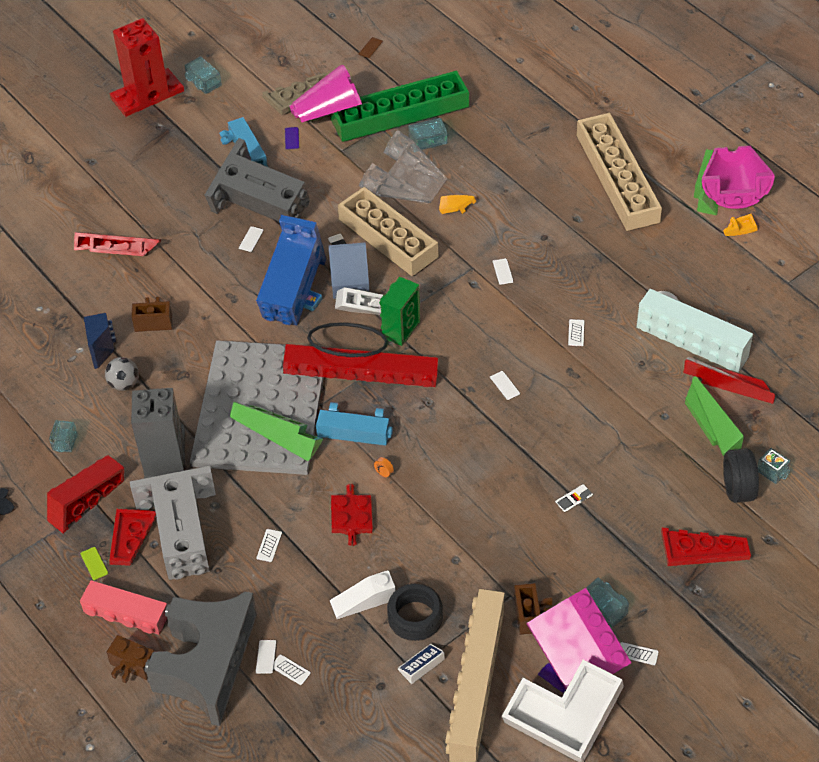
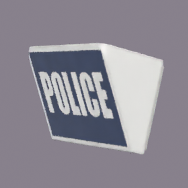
[398,644,445,684]

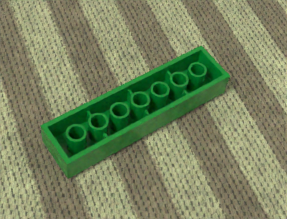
[331,70,469,142]

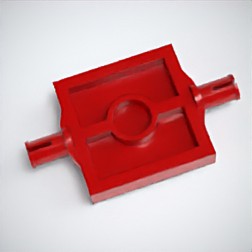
[331,484,372,546]

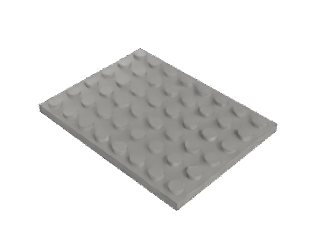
[190,340,327,475]

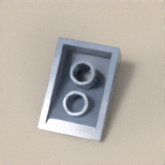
[329,242,370,299]

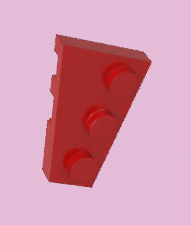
[109,509,156,566]

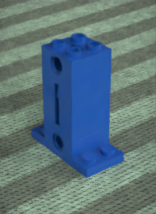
[256,215,326,325]

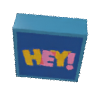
[304,290,322,311]

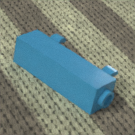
[219,117,268,167]
[316,402,393,446]

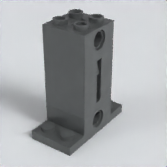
[205,138,310,222]
[131,388,185,479]

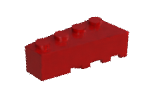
[47,455,124,534]

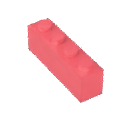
[80,580,168,635]

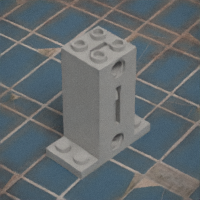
[130,466,216,580]

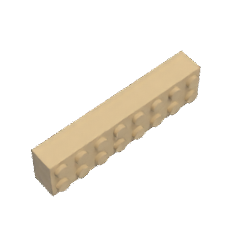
[577,113,662,231]
[446,589,504,762]

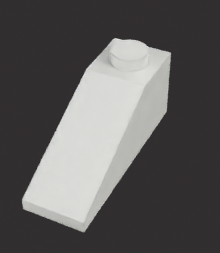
[335,287,383,315]
[330,570,395,619]

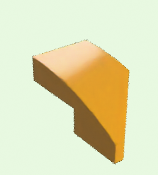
[723,214,758,236]

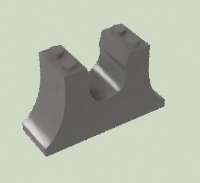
[145,592,257,726]

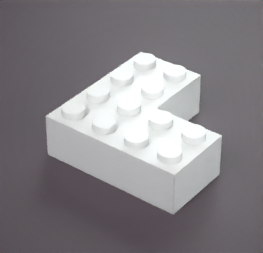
[502,660,624,762]

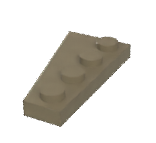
[262,72,328,115]

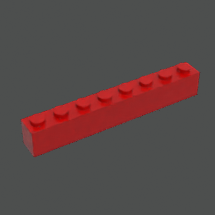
[283,344,438,387]

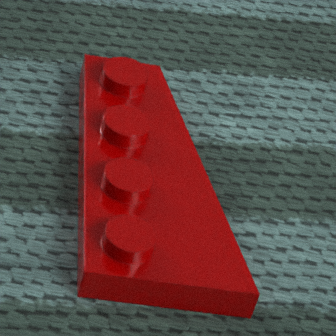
[661,527,751,566]

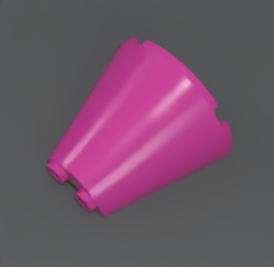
[289,64,362,123]
[702,146,774,209]

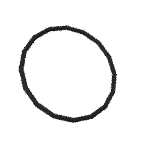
[307,322,388,357]

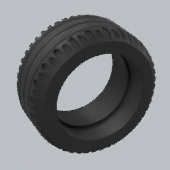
[723,448,759,503]
[387,583,443,641]

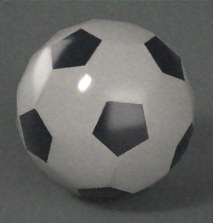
[105,357,139,391]

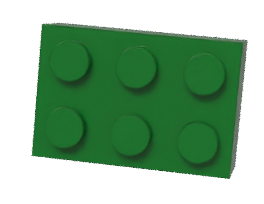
[379,276,421,346]

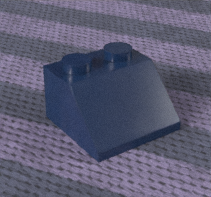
[84,313,117,369]

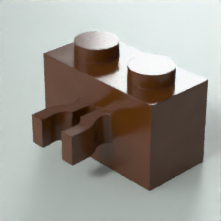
[131,297,172,332]
[514,583,553,635]
[106,635,154,683]

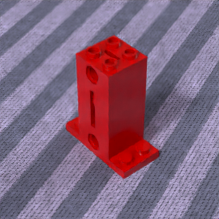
[109,18,184,117]

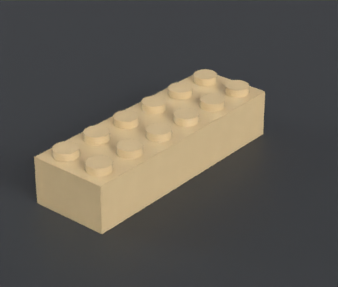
[338,187,438,276]

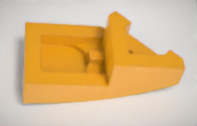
[439,195,476,214]

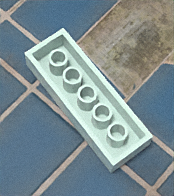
[637,289,753,373]

